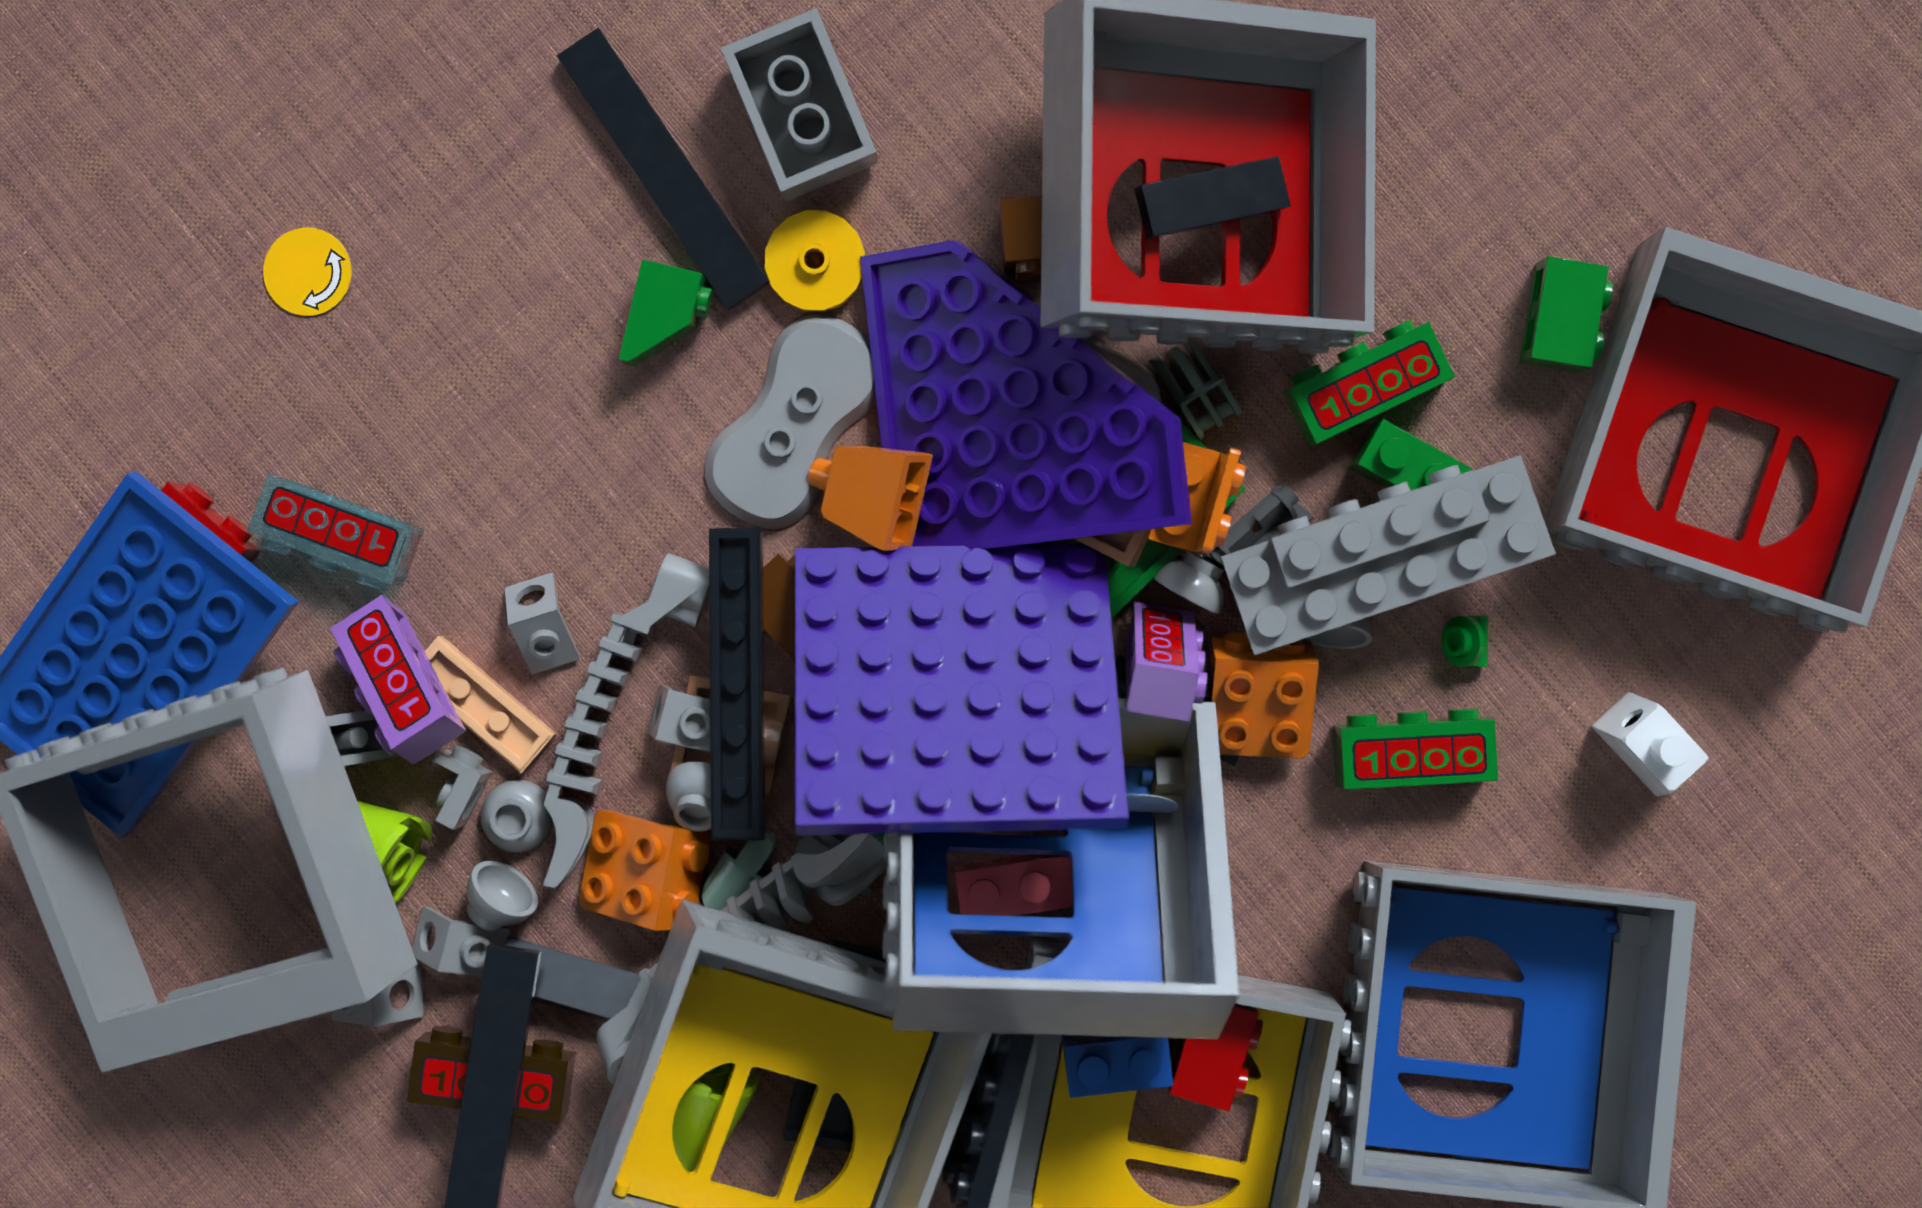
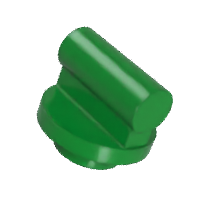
[1441,616,1488,667]

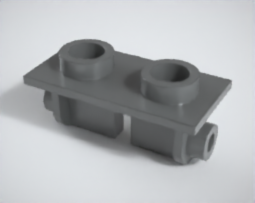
[1206,485,1314,574]

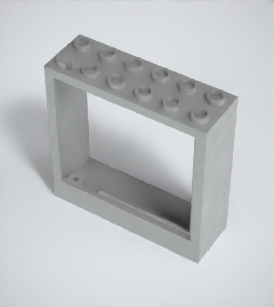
[0,667,418,1073]

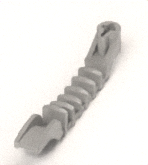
[543,553,709,888]
[596,834,887,1085]

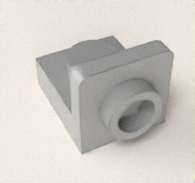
[432,746,492,830]

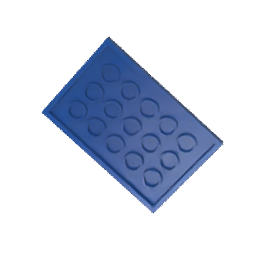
[0,471,299,838]

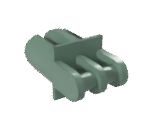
[1148,338,1242,441]
[702,829,776,911]

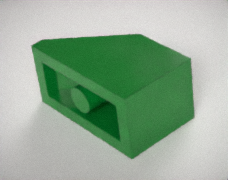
[619,259,713,367]

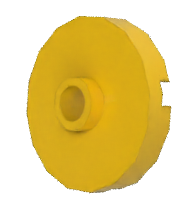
[765,210,865,312]

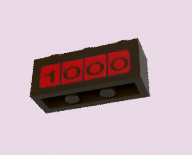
[407,1026,576,1123]

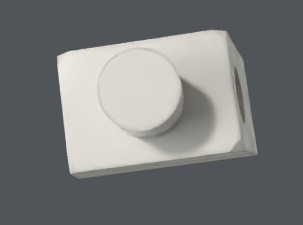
[1591,692,1709,797]

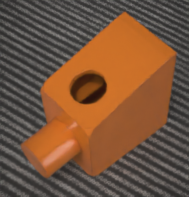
[808,446,933,551]

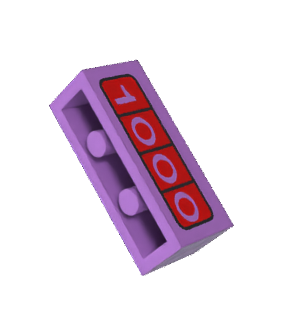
[330,595,466,765]
[1125,602,1207,722]

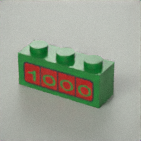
[1283,320,1455,447]
[1333,708,1498,790]

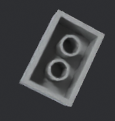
[721,8,878,202]

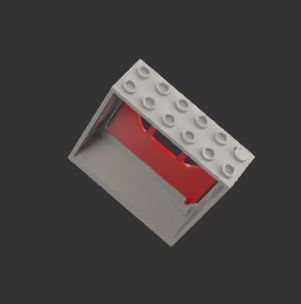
[1041,0,1376,354]
[1545,227,1922,634]

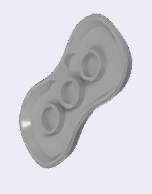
[705,314,876,530]

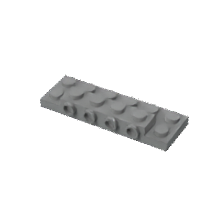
[1221,455,1556,655]

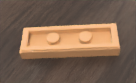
[425,636,557,773]

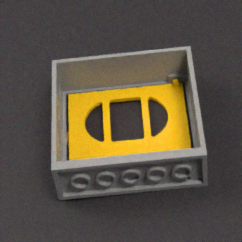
[573,899,992,1208]
[989,936,1351,1208]

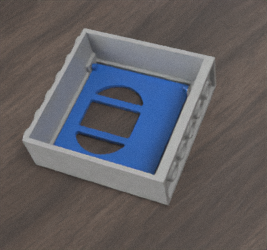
[882,698,1239,1039]
[1327,861,1696,1208]

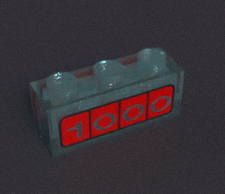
[247,474,425,591]

